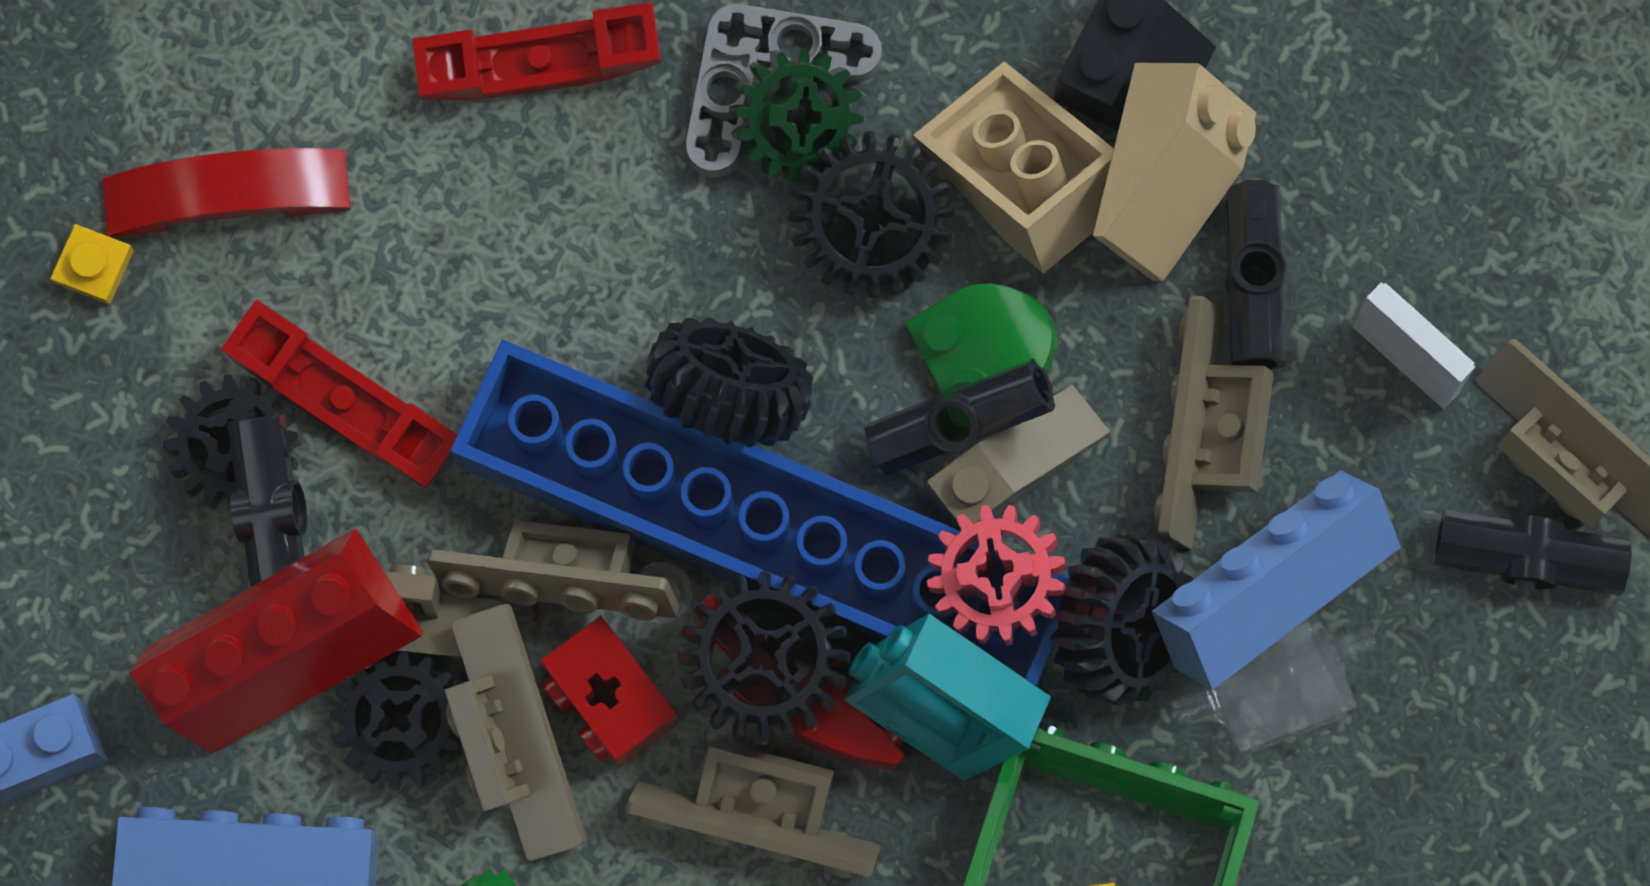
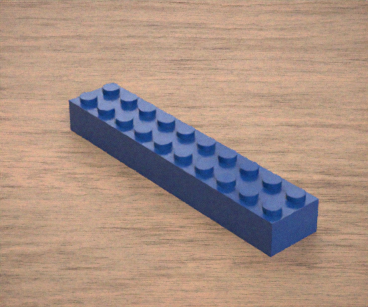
[450,339,1070,687]

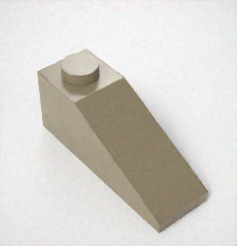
[926,384,1110,531]

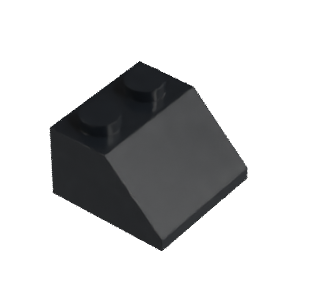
[1054,0,1216,131]

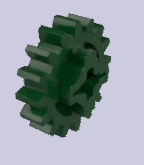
[729,47,864,182]

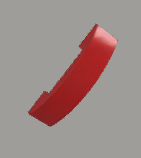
[412,2,661,100]
[103,148,351,238]
[220,299,458,489]

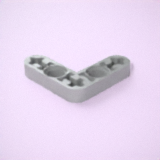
[686,4,882,177]

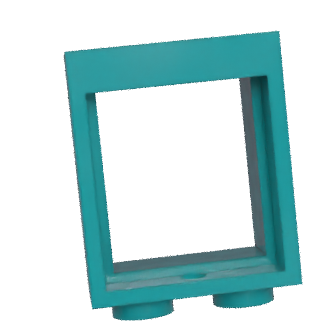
[844,614,1051,781]

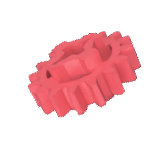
[927,505,1067,645]

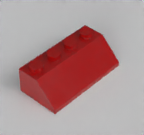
[129,528,424,754]

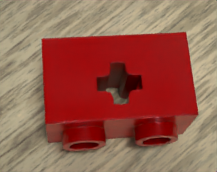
[540,616,679,768]

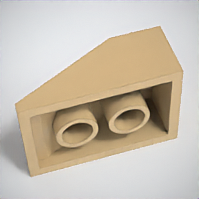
[913,61,1114,274]
[1093,63,1256,281]

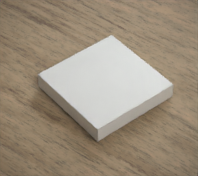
[1353,282,1475,409]

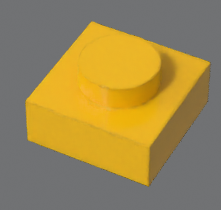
[50,224,134,305]

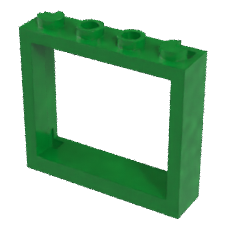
[964,725,1260,886]

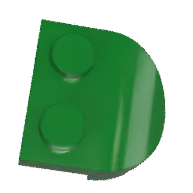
[905,283,1058,428]

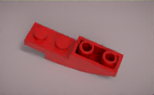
[692,595,905,772]

